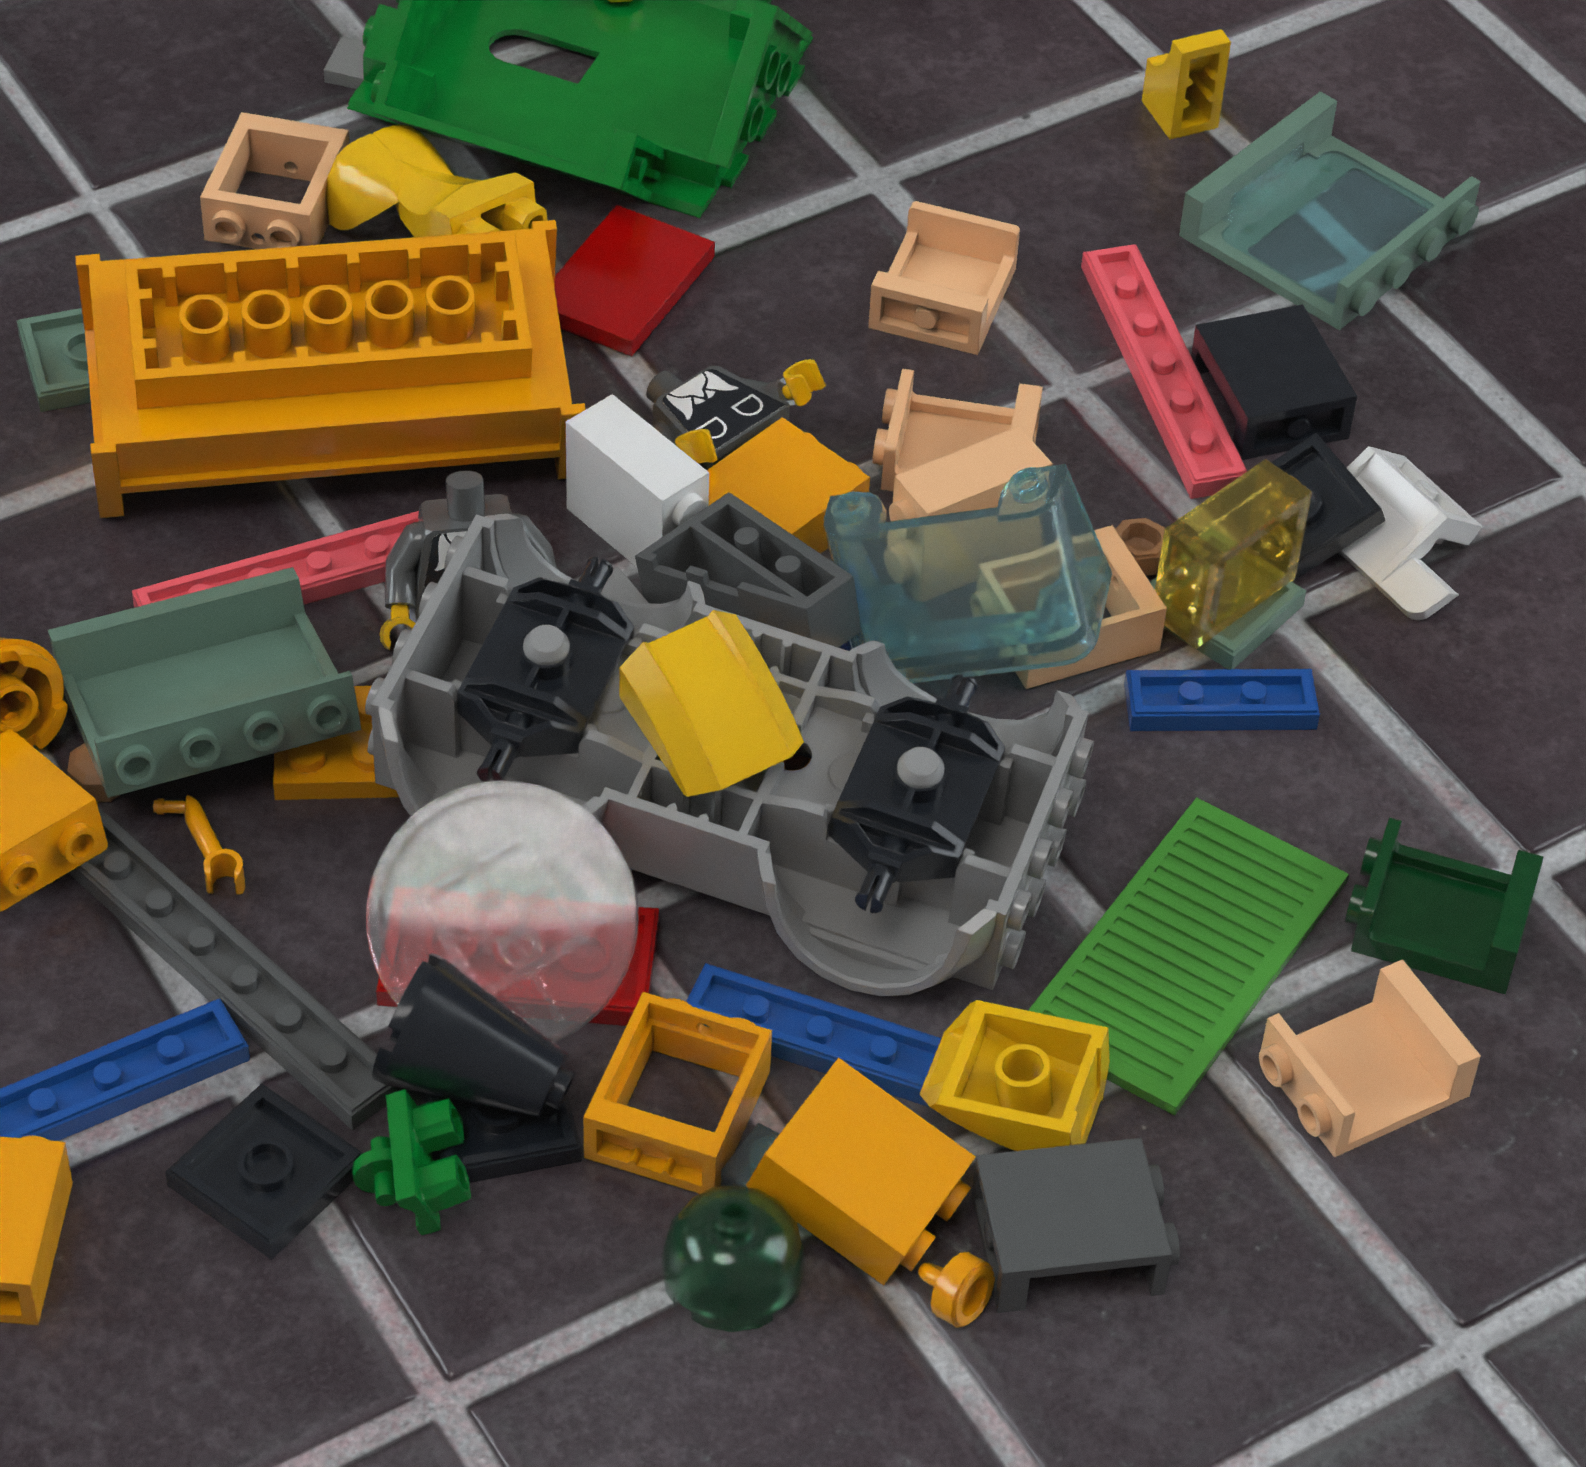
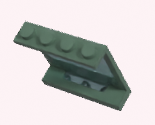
[1179,92,1480,330]

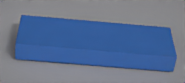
[1124,669,1320,731]

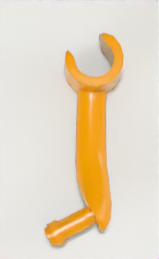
[153,795,246,895]

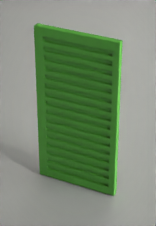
[1028,797,1349,1116]

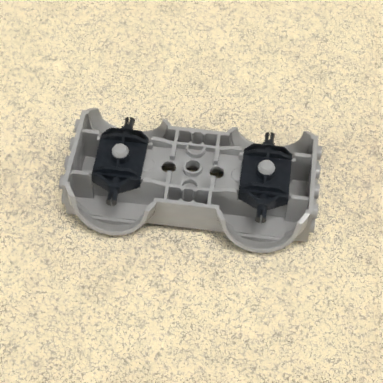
[365,513,1094,996]

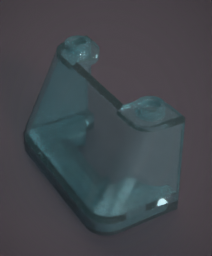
[824,464,1112,683]

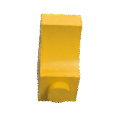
[1142,29,1231,140]

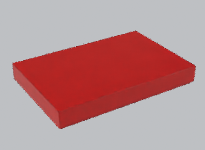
[554,205,715,356]

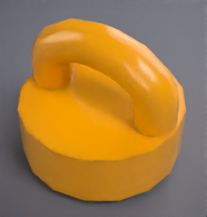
[918,1252,995,1328]

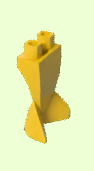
[326,124,547,237]

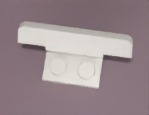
[1338,446,1483,620]

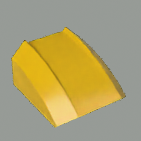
[619,610,804,797]
[919,1000,1110,1151]

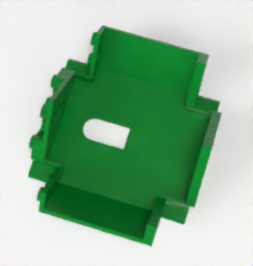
[347,0,813,218]

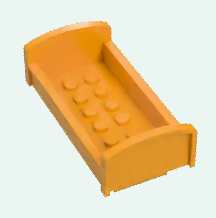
[75,220,585,518]

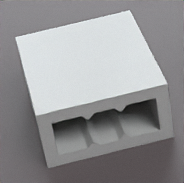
[566,394,709,567]

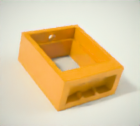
[583,992,772,1198]

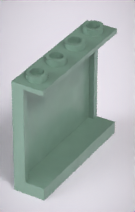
[48,567,361,798]

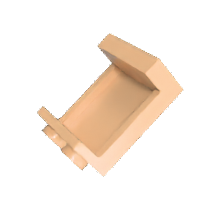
[868,201,1020,355]
[873,369,1043,491]

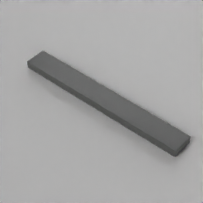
[68,807,405,1131]

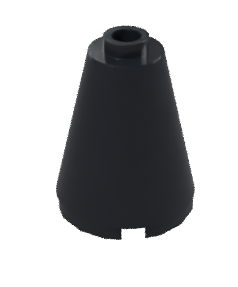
[372,952,575,1117]

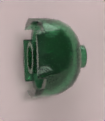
[662,1184,805,1332]

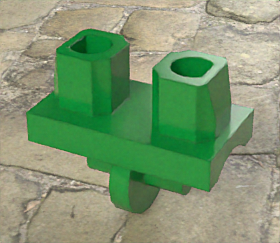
[352,1089,471,1236]

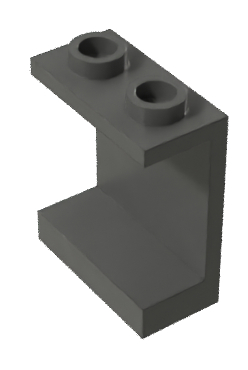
[971,1138,1180,1313]

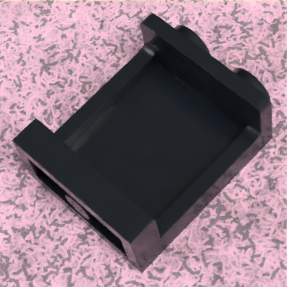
[1191,304,1357,460]

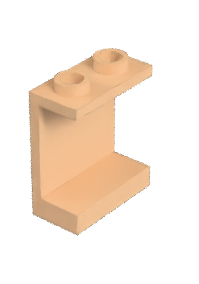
[1259,959,1481,1158]

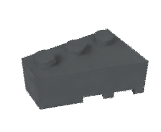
[635,492,861,648]

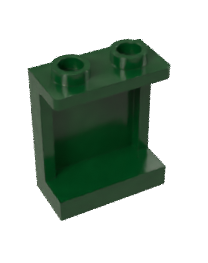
[1345,817,1544,995]

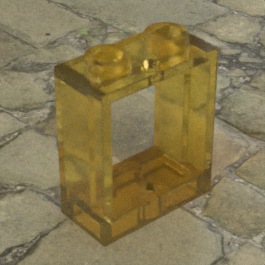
[1155,459,1312,649]

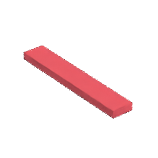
[1081,244,1249,499]
[132,511,419,607]

